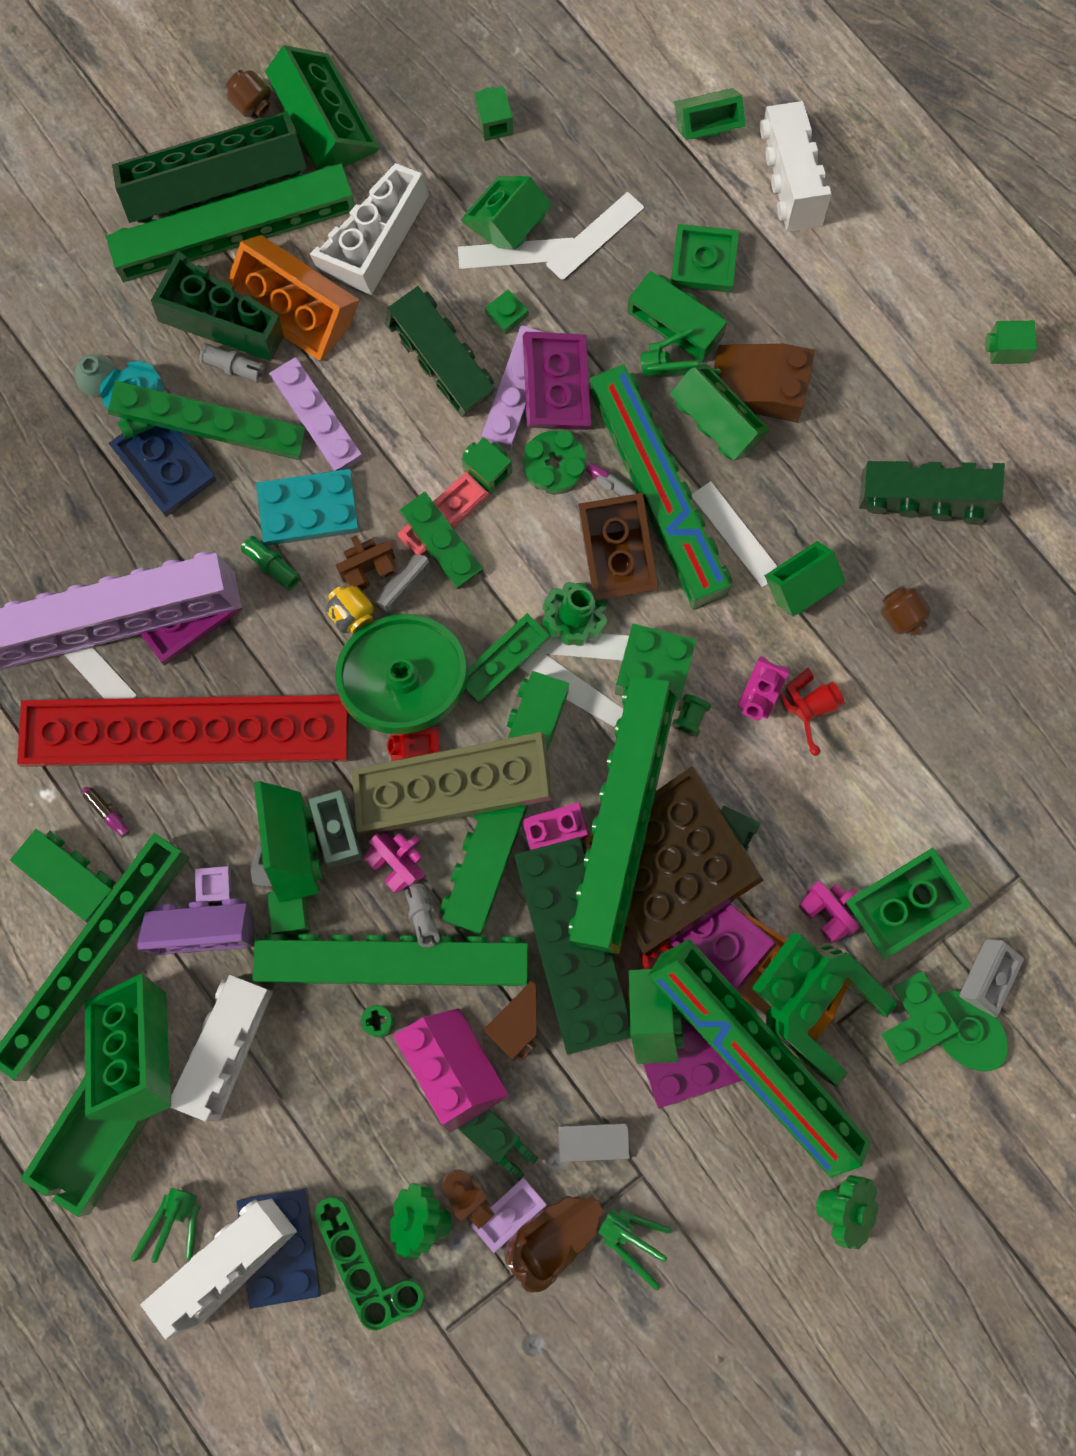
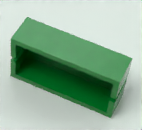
[20,1077,151,1217]

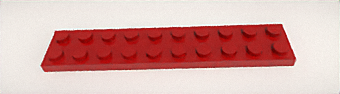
[17,695,348,767]

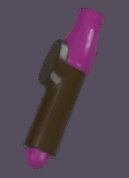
[82,787,130,838]

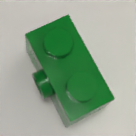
[674,88,746,140]
[764,541,846,617]

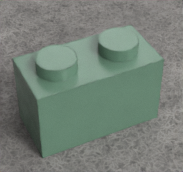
[308,790,364,869]

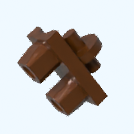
[336,535,397,591]
[442,1170,495,1229]

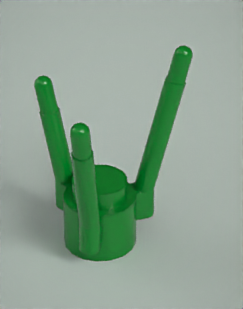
[640,327,721,377]
[131,1188,201,1263]
[598,1208,671,1290]

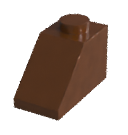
[483,981,537,1060]

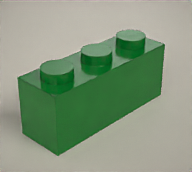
[627,270,727,363]
[670,363,770,461]
[10,829,116,923]

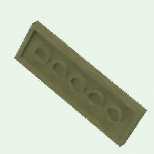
[352,732,552,836]

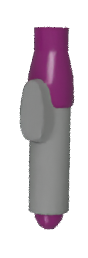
[585,462,638,496]

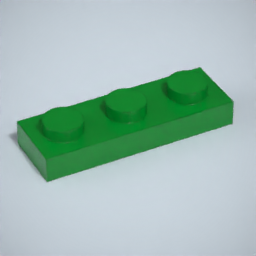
[399,491,483,589]
[465,613,550,705]

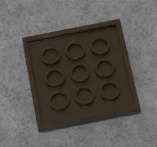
[581,767,764,957]

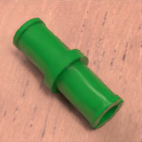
[241,536,301,591]

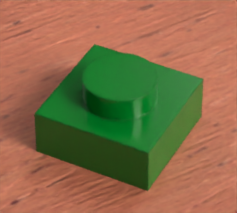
[485,289,529,335]

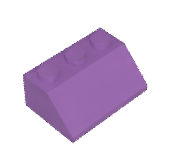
[137,899,254,956]

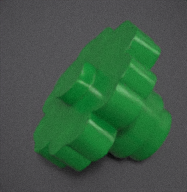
[542,582,607,646]
[816,1175,878,1250]
[390,1183,452,1259]

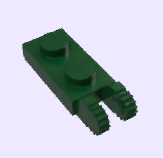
[458,1109,539,1181]

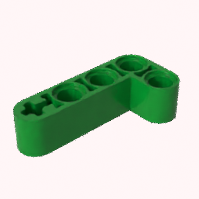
[315,1195,426,1331]

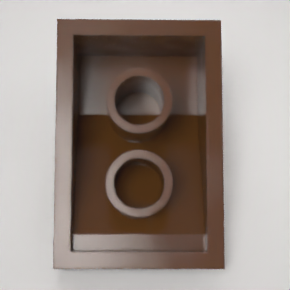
[714,343,815,423]
[577,493,658,600]

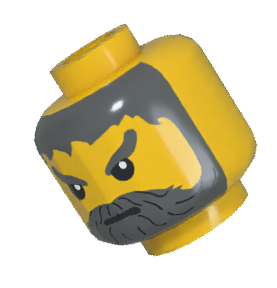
[326,586,374,634]

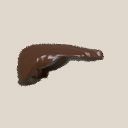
[504,1195,604,1292]

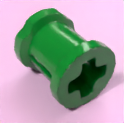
[671,694,711,737]
[361,1005,395,1037]

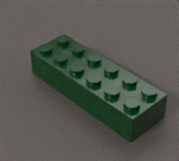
[112,111,307,223]
[514,837,631,1056]

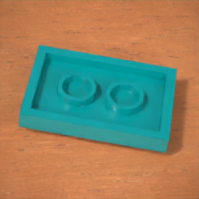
[256,469,359,546]

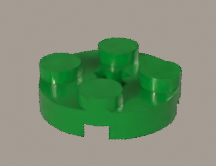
[523,430,586,495]

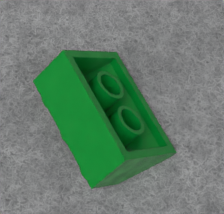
[254,781,323,902]

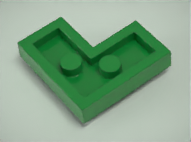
[881,971,959,1066]

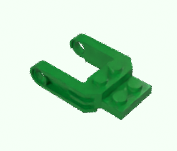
[752,931,897,1087]

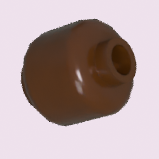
[226,70,271,117]
[881,586,931,636]

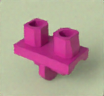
[738,656,790,720]
[522,802,590,850]
[364,832,427,893]
[798,881,860,944]

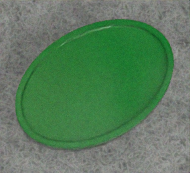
[938,991,1008,1072]

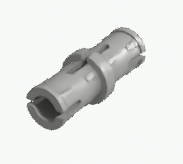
[199,343,265,383]
[405,884,440,948]

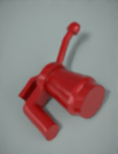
[780,668,845,756]

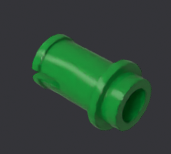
[117,418,155,440]

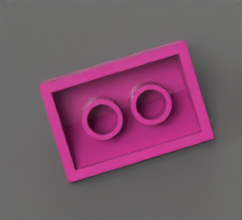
[393,1008,509,1133]

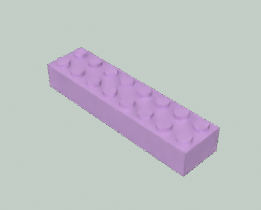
[0,551,242,670]

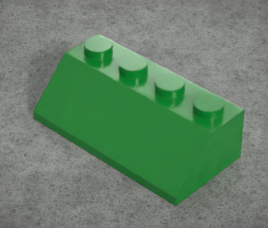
[265,45,380,168]
[85,973,171,1121]

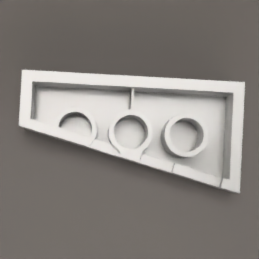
[760,101,832,232]
[310,163,429,295]
[170,975,273,1122]
[140,1199,297,1340]

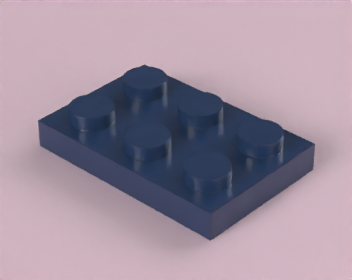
[108,426,217,517]
[236,1188,321,1309]

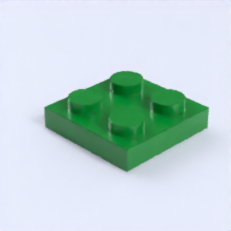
[671,224,739,292]

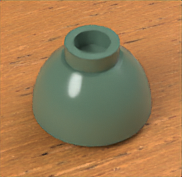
[74,354,117,397]

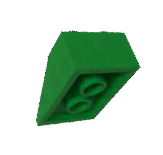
[845,847,972,960]

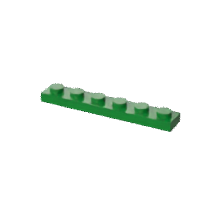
[108,380,305,460]

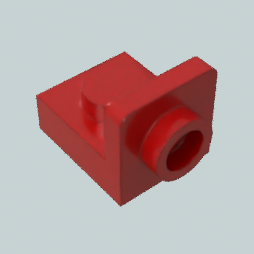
[387,727,440,761]

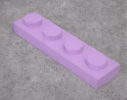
[481,325,542,450]
[269,357,363,471]

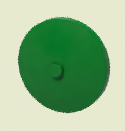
[335,614,467,734]

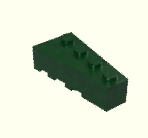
[151,251,284,361]
[859,461,1005,525]

